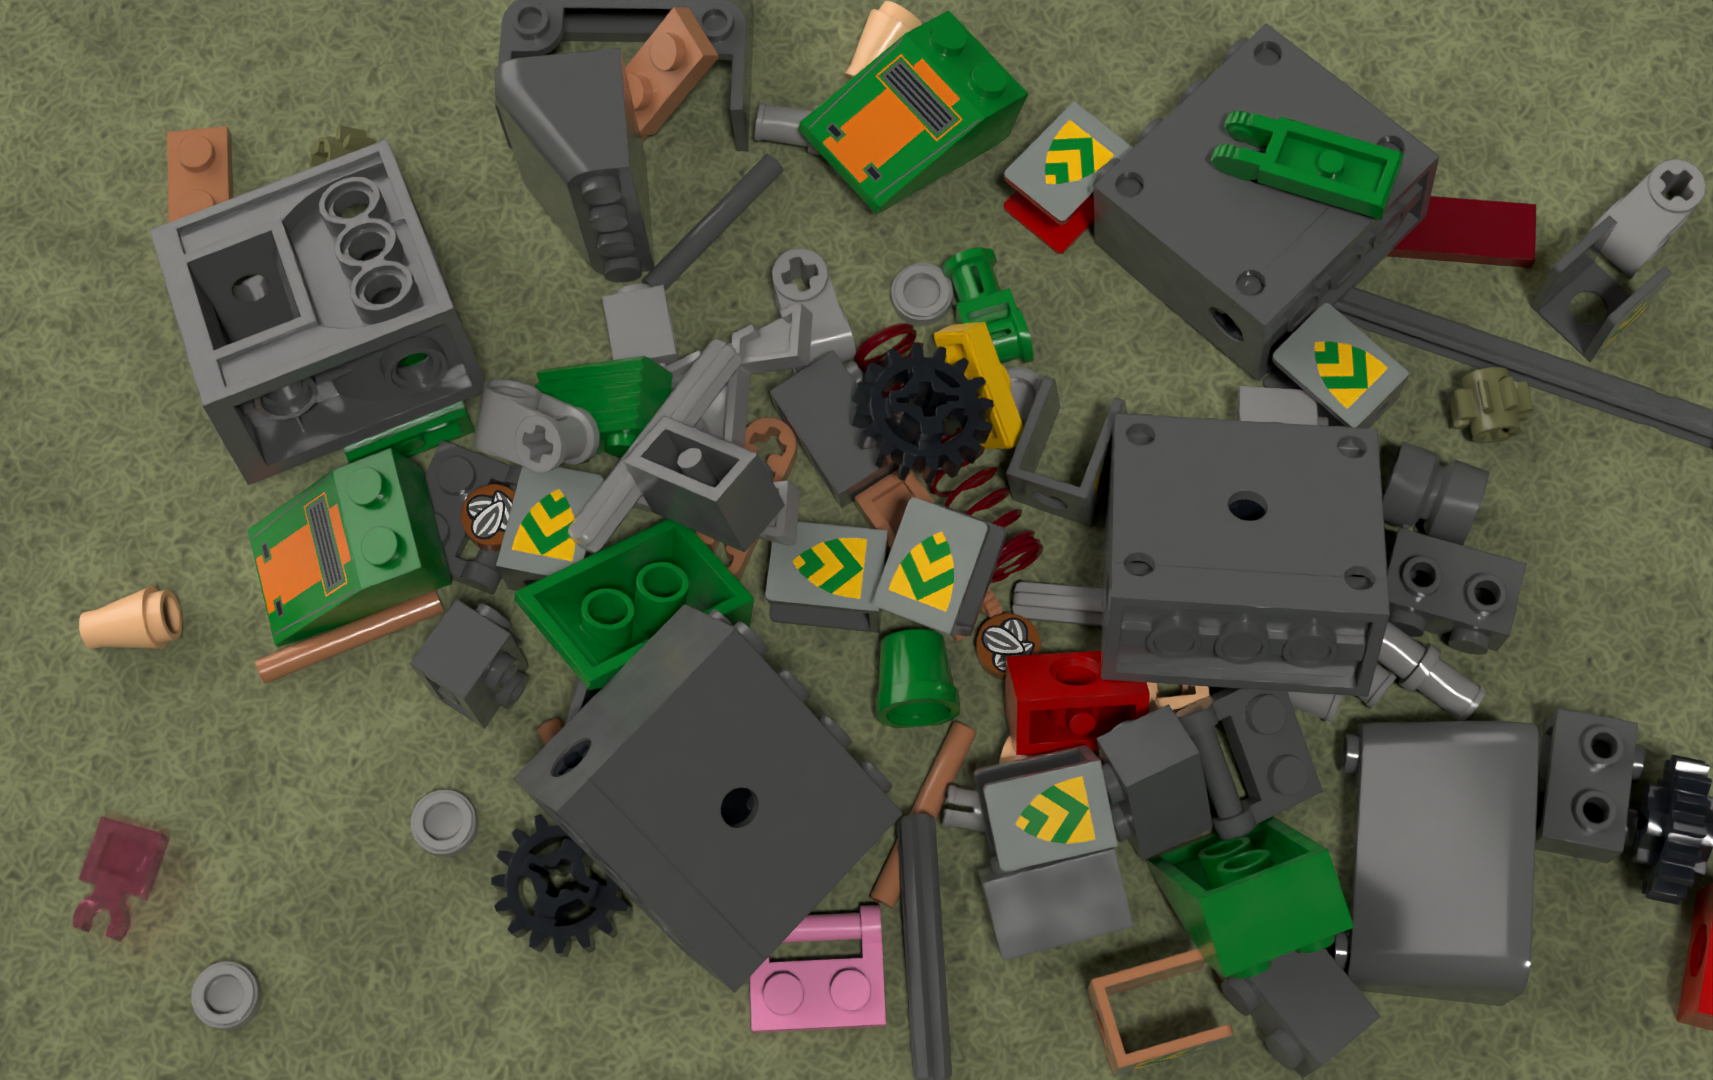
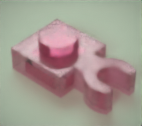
[73,816,170,942]

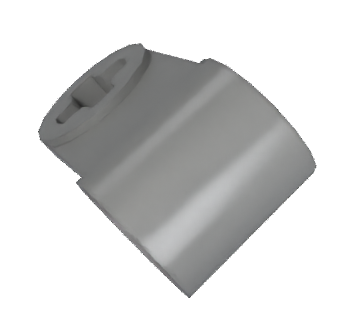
[1586,159,1706,279]
[772,248,856,374]
[473,379,600,473]

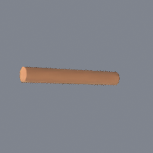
[255,590,445,684]
[870,722,977,909]

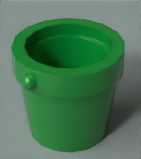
[875,629,960,728]

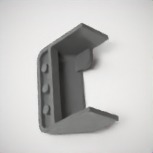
[495,0,754,152]

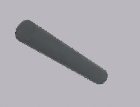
[641,154,783,291]

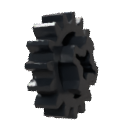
[851,343,994,484]
[1632,755,1713,905]
[491,814,633,957]

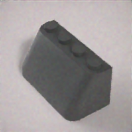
[494,48,655,282]

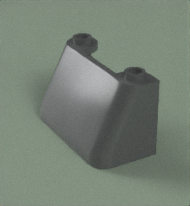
[1330,721,1539,1006]

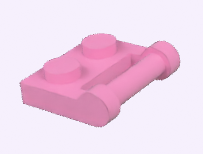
[750,905,886,1033]

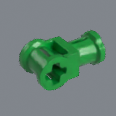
[942,247,1034,364]

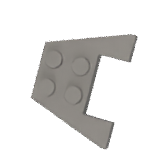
[633,303,813,546]

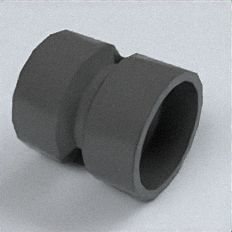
[1382,441,1490,545]

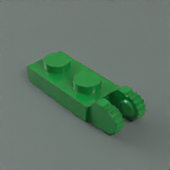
[1210,110,1404,220]

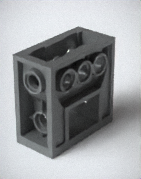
[150,139,485,485]

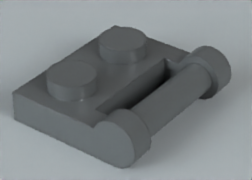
[424,440,522,595]
[1175,688,1323,840]

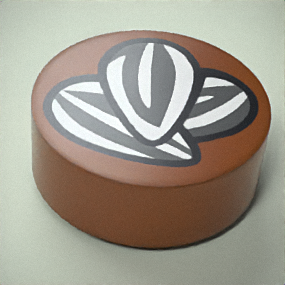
[461,484,515,552]
[976,613,1041,680]

